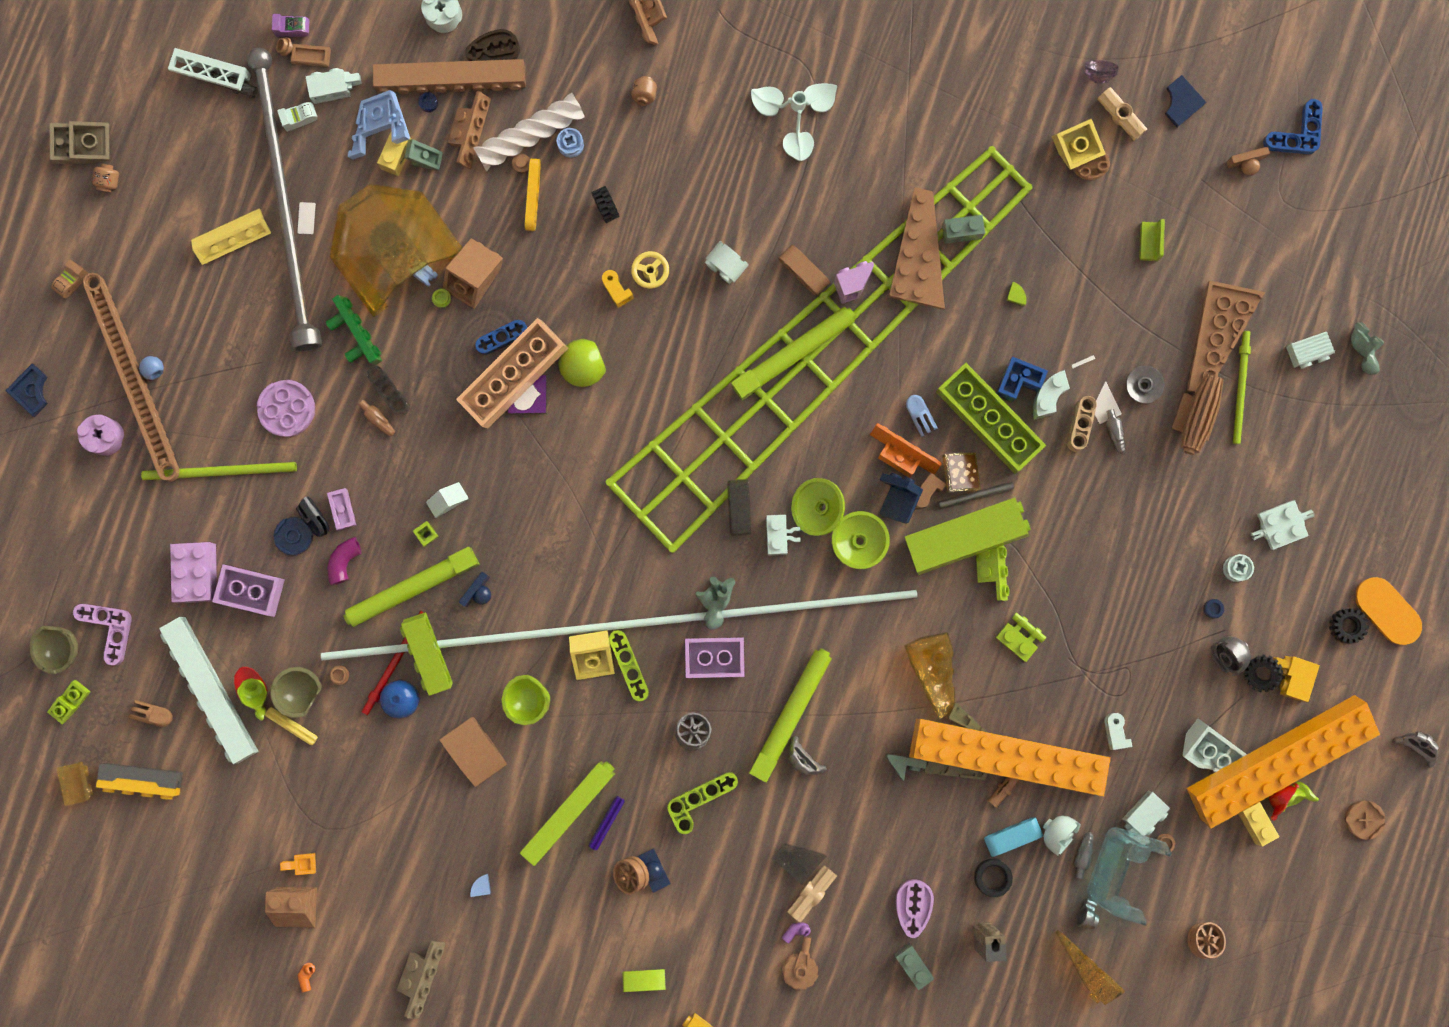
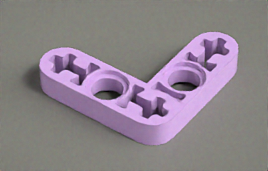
[73,604,131,665]

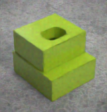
[413,521,439,547]

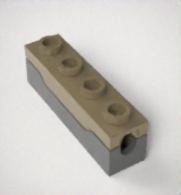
[973,922,1007,962]

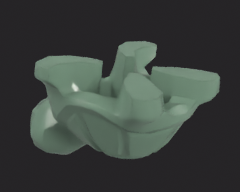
[1351,322,1384,375]
[696,577,735,630]

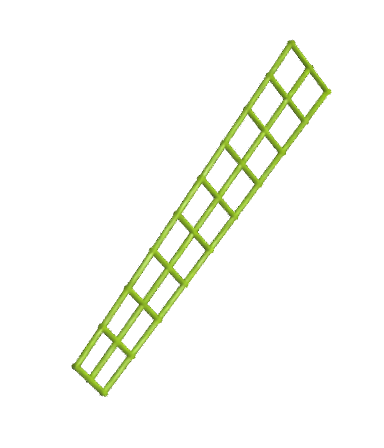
[606,146,1032,553]

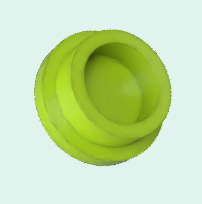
[432,289,451,308]

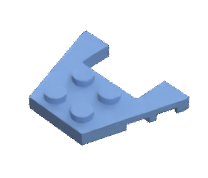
[348,90,410,160]

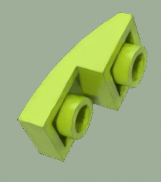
[47,680,90,724]
[622,969,666,992]

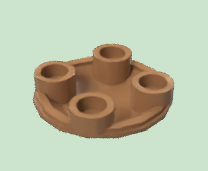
[1073,152,1110,180]

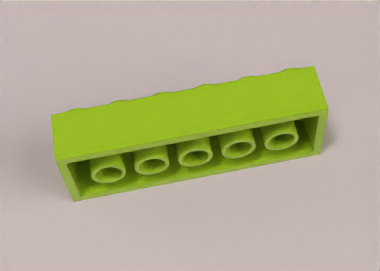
[936,363,1046,474]

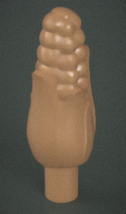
[358,400,395,436]

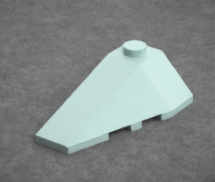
[1182,719,1247,772]

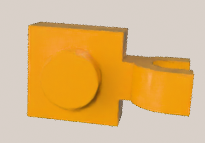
[280,853,316,875]

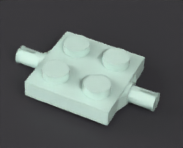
[1251,500,1314,550]

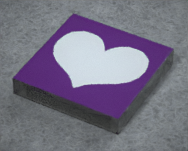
[508,375,547,414]

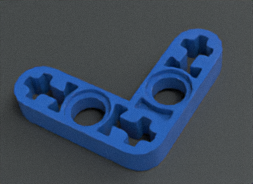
[1263,99,1323,154]
[475,320,527,355]

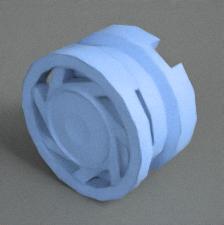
[557,128,584,158]
[408,258,438,287]

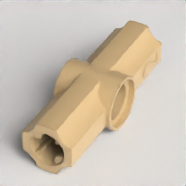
[1097,87,1147,141]
[787,865,837,923]

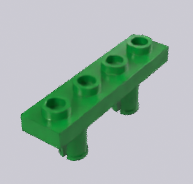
[326,295,382,365]

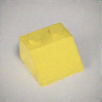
[1052,119,1105,170]
[569,631,615,680]

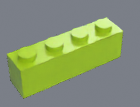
[400,612,453,696]

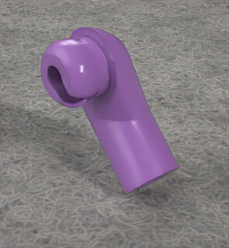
[781,922,811,943]

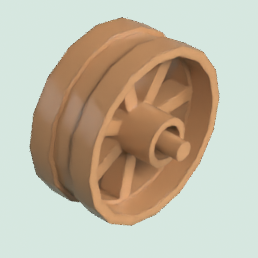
[613,856,649,895]
[1187,922,1226,959]

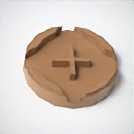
[1345,800,1385,840]

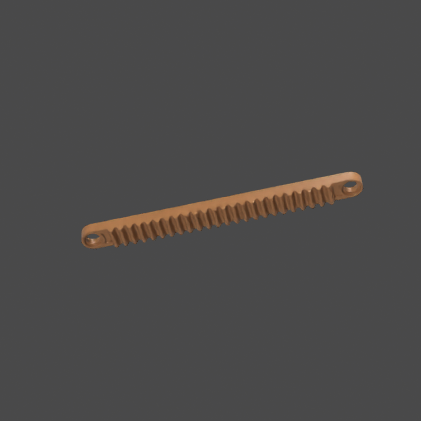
[83,273,180,482]

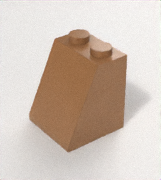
[443,238,503,309]
[265,887,317,928]

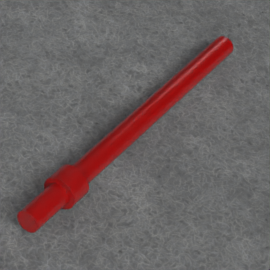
[361,611,424,715]

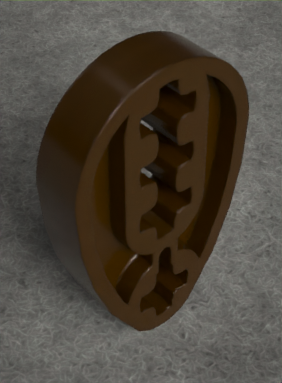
[465,29,520,61]

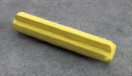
[265,707,318,745]

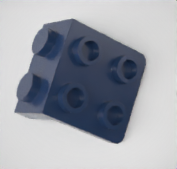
[880,473,923,524]

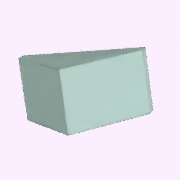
[426,482,469,518]

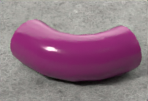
[327,537,362,586]

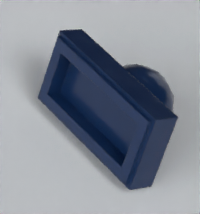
[459,572,491,607]
[637,848,671,893]

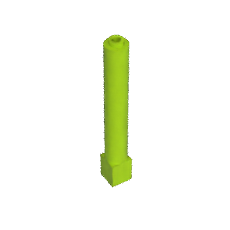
[731,307,856,401]
[343,546,480,627]
[749,648,832,783]

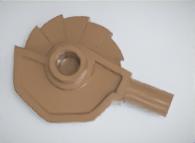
[782,936,819,990]

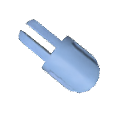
[906,395,938,437]

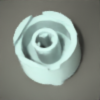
[421,0,462,33]
[705,241,749,284]

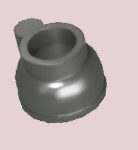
[1075,898,1099,930]

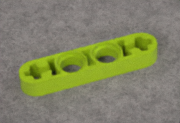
[609,630,649,701]

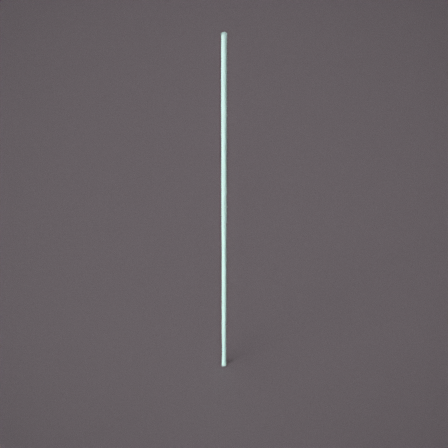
[321,590,917,661]

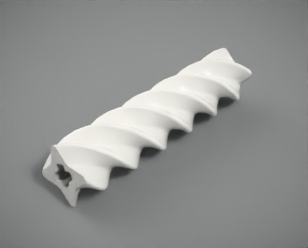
[473,93,585,172]

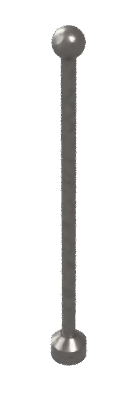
[247,48,322,352]

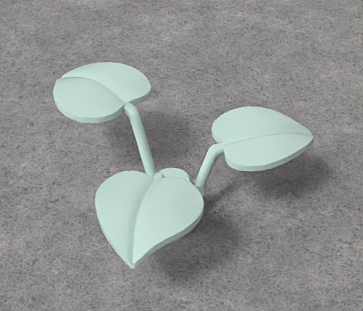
[751,83,837,161]

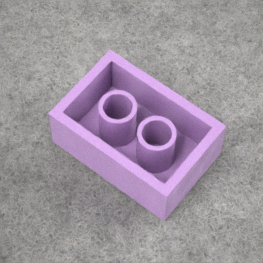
[170,542,217,603]
[213,565,285,617]
[685,638,744,678]

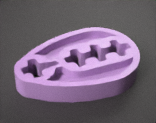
[896,879,934,938]

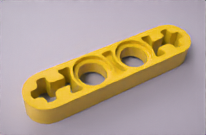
[525,158,541,231]

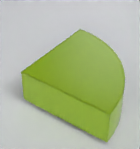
[1006,282,1026,306]

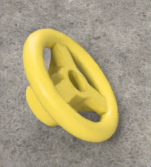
[631,251,669,289]

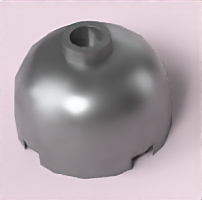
[1211,636,1251,676]

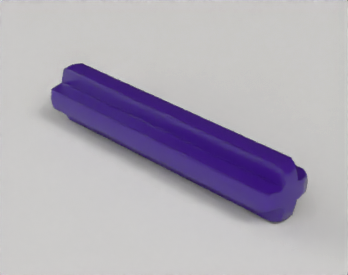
[588,796,625,851]

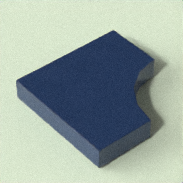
[1165,75,1207,128]
[5,363,48,417]

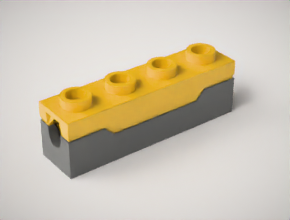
[96,763,183,799]

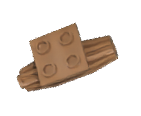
[1171,374,1224,455]

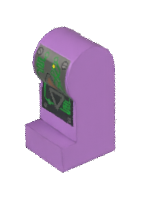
[272,14,309,37]

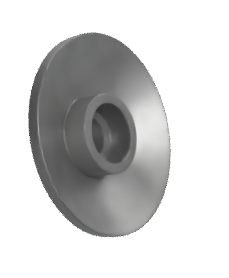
[1126,366,1165,404]

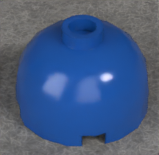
[380,680,420,719]

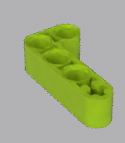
[667,772,738,834]

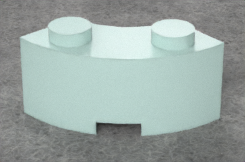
[1032,370,1070,420]

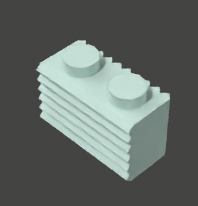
[1286,332,1335,369]

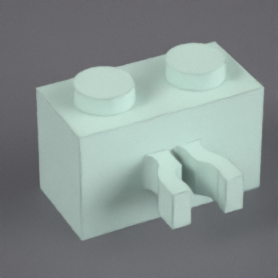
[766,515,800,556]

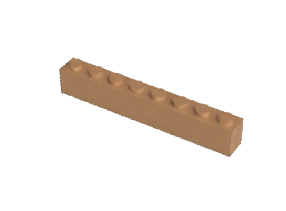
[373,59,526,94]

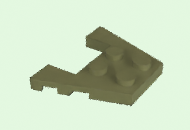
[923,703,988,780]

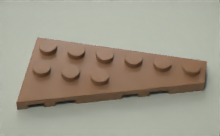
[889,187,945,310]
[1187,281,1265,393]

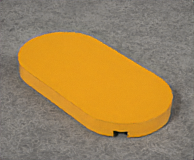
[1355,577,1422,645]

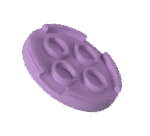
[257,380,315,437]

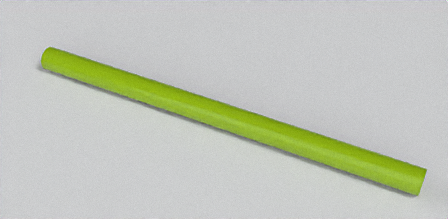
[141,462,297,480]

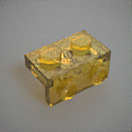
[56,762,93,806]

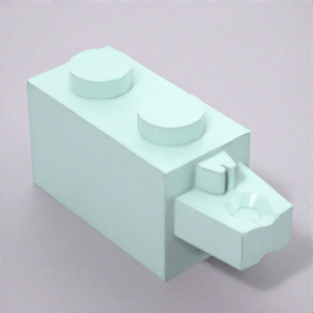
[306,68,362,104]
[1120,791,1170,843]

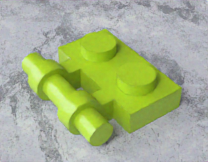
[995,612,1046,662]

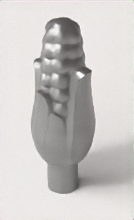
[1106,409,1125,454]
[1074,832,1093,879]

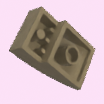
[50,121,110,164]

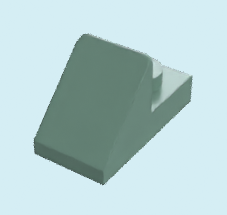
[405,139,443,170]
[886,754,927,781]

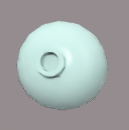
[1043,816,1081,856]

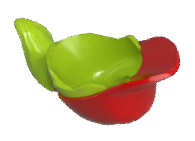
[234,667,268,721]
[1269,782,1319,821]

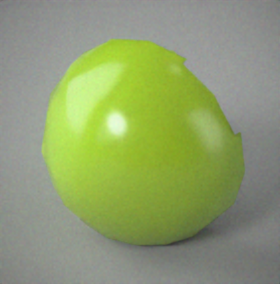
[558,339,606,387]
[501,675,550,725]

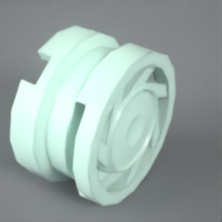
[1223,554,1254,582]

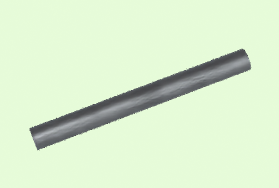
[938,482,1014,509]

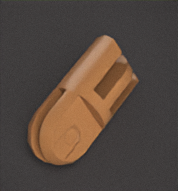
[128,700,173,727]

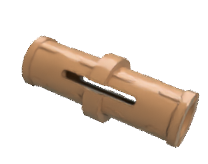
[987,777,1020,808]

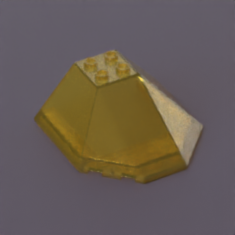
[330,184,463,317]

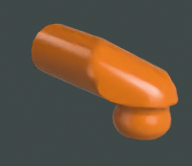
[297,963,315,993]

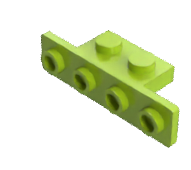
[976,545,1009,601]

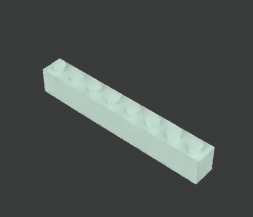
[159,617,259,764]

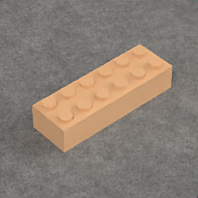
[456,318,568,429]

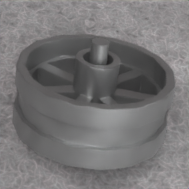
[675,713,711,751]

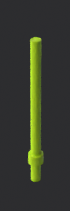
[1233,331,1251,444]

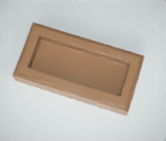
[290,44,331,67]

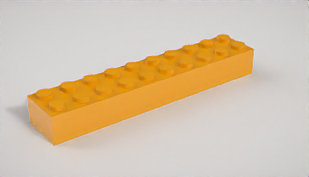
[1186,695,1380,829]
[909,719,1110,796]

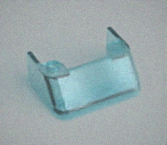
[1087,827,1172,926]

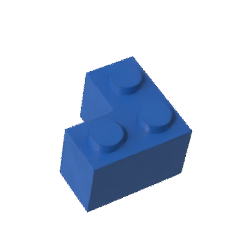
[996,356,1048,402]

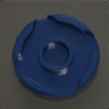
[274,517,313,555]

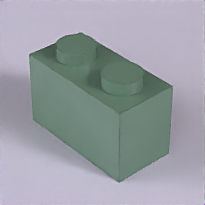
[942,215,985,244]
[894,942,934,990]

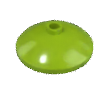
[791,478,845,536]
[832,511,890,569]

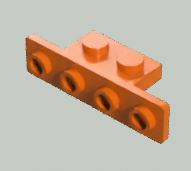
[870,423,942,478]

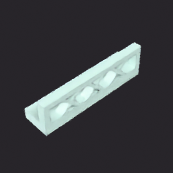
[168,48,251,91]

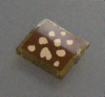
[942,453,981,493]

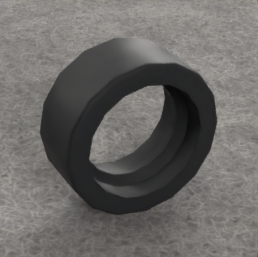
[974,858,1013,897]

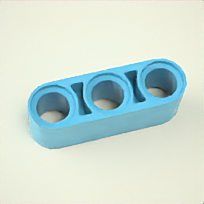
[984,817,1043,857]

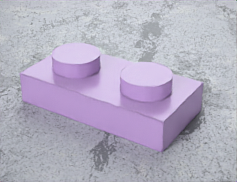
[327,488,357,530]

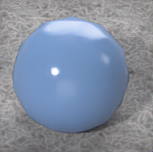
[139,356,164,380]

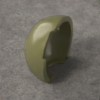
[30,626,78,674]
[270,667,322,718]

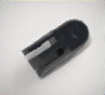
[296,497,329,537]

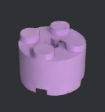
[77,415,124,456]

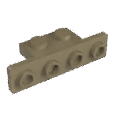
[397,941,445,1019]

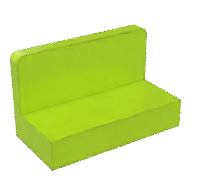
[1139,219,1165,261]

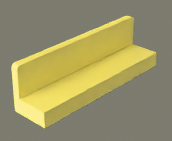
[191,209,271,265]

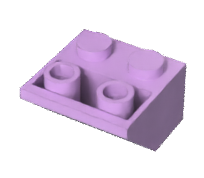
[834,261,874,304]

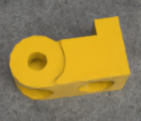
[602,270,634,308]

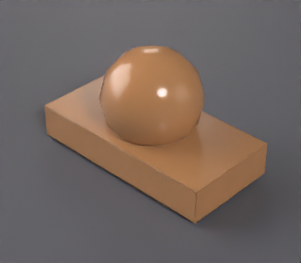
[1226,147,1270,176]

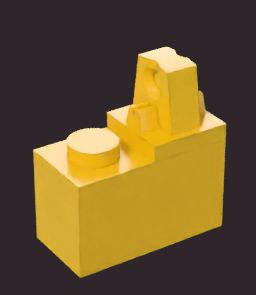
[1273,656,1320,702]

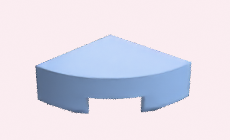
[470,874,491,897]

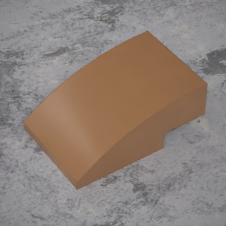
[440,717,507,787]

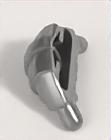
[1393,731,1439,768]
[789,736,827,776]

